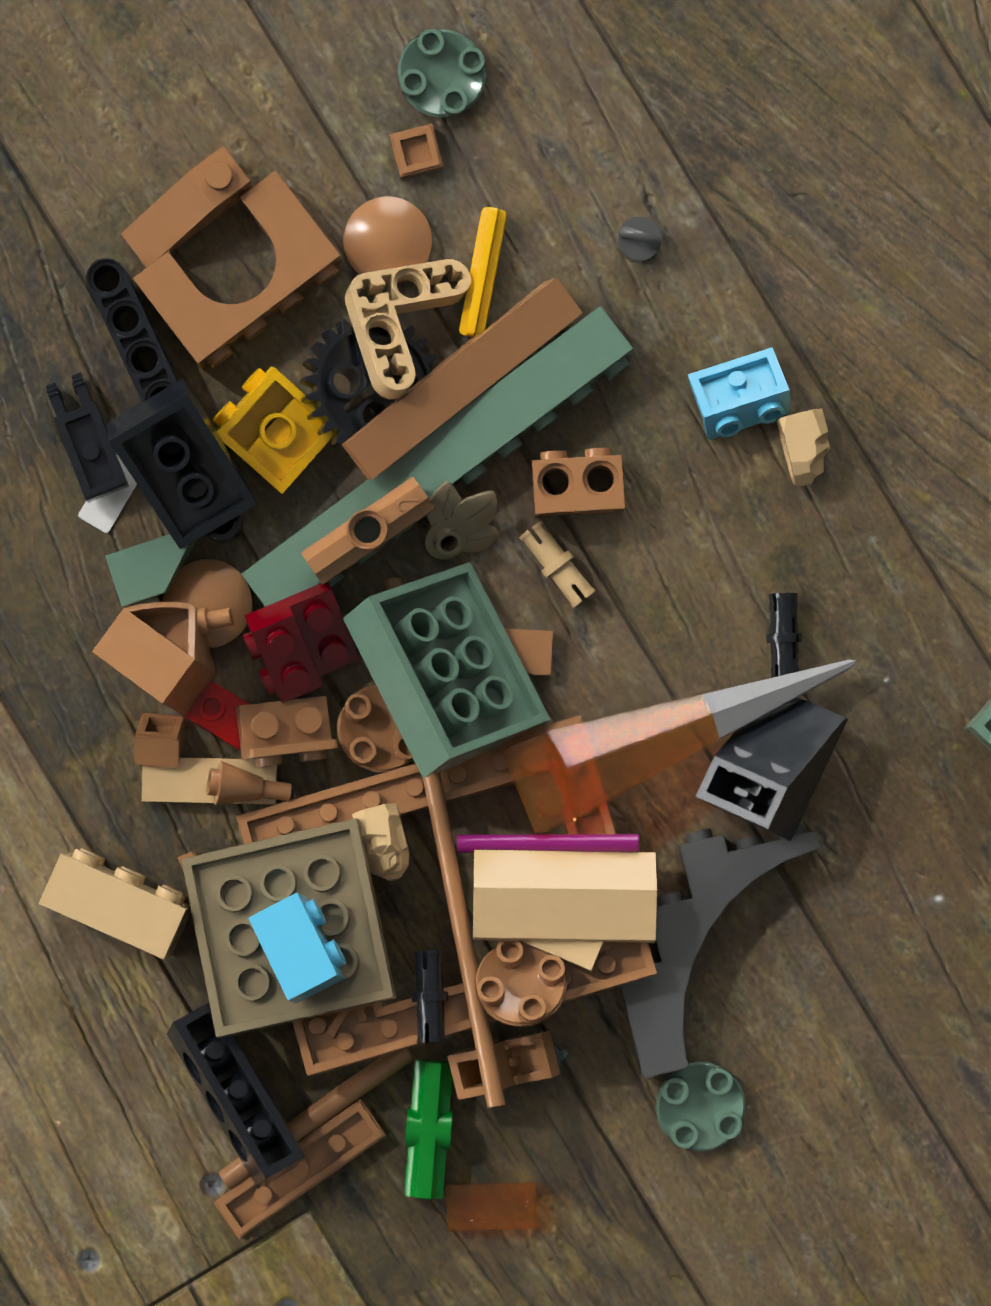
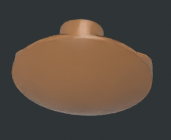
[343,196,432,284]
[163,559,252,648]
[337,685,414,773]
[475,940,567,1027]

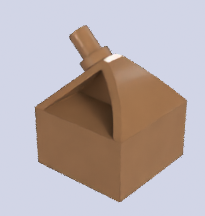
[92,602,234,716]

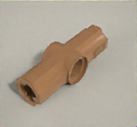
[301,477,435,585]

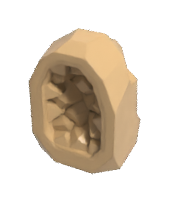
[777,408,830,487]
[352,803,409,881]

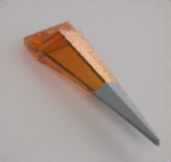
[503,659,856,834]

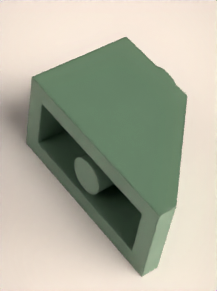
[105,534,196,608]

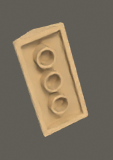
[473,850,657,943]

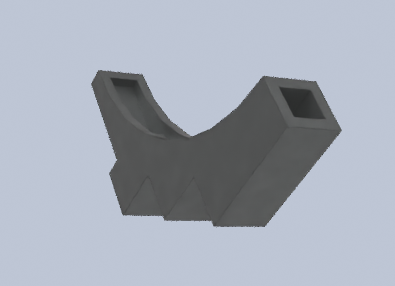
[620,824,820,1078]

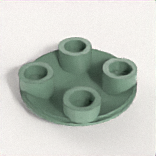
[397,29,486,118]
[656,1062,746,1151]

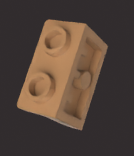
[236,696,338,767]

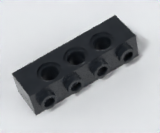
[167,1002,305,1189]

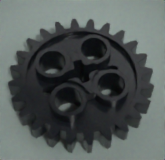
[300,319,438,456]

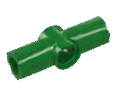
[404,1059,453,1199]

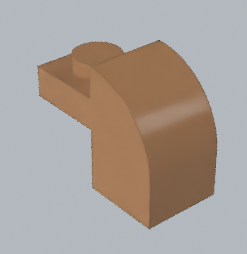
[447,1030,560,1100]

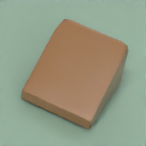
[134,713,186,768]

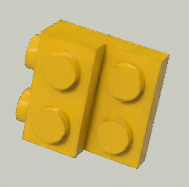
[212,367,334,494]

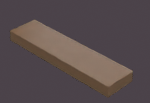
[213,1098,387,1239]

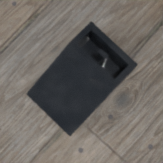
[695,697,848,841]

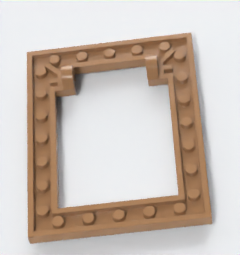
[236,715,657,1077]

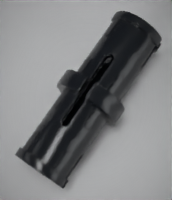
[766,593,802,678]
[412,950,448,1044]

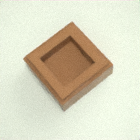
[389,124,444,180]

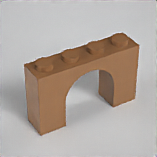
[133,170,342,369]

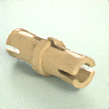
[519,520,596,608]

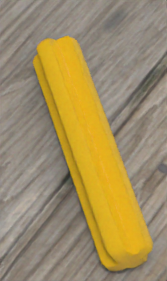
[459,207,507,338]

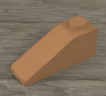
[121,146,253,268]

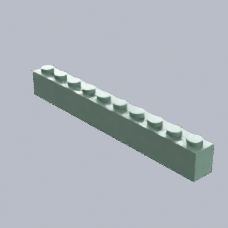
[241,306,633,607]

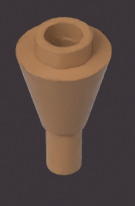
[206,761,291,805]

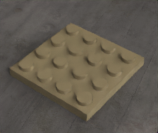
[181,818,396,1038]

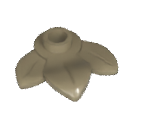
[423,481,500,560]

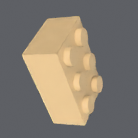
[38,848,191,960]

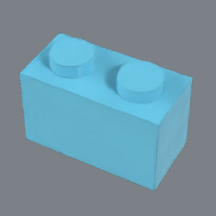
[248,893,346,1003]

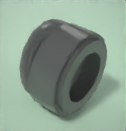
[617,217,662,263]

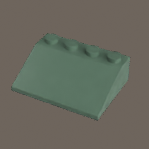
[343,562,551,778]

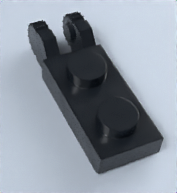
[45,372,129,503]

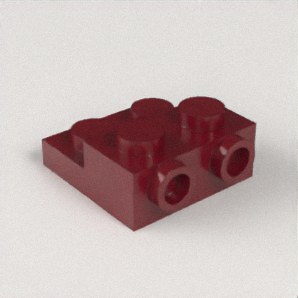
[243,582,361,703]

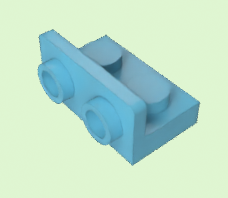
[688,347,792,439]

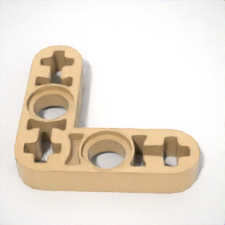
[345,259,471,399]

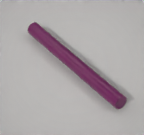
[457,834,639,853]

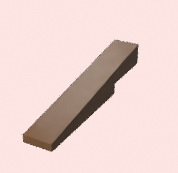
[342,277,583,480]

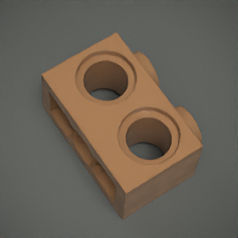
[531,448,625,518]

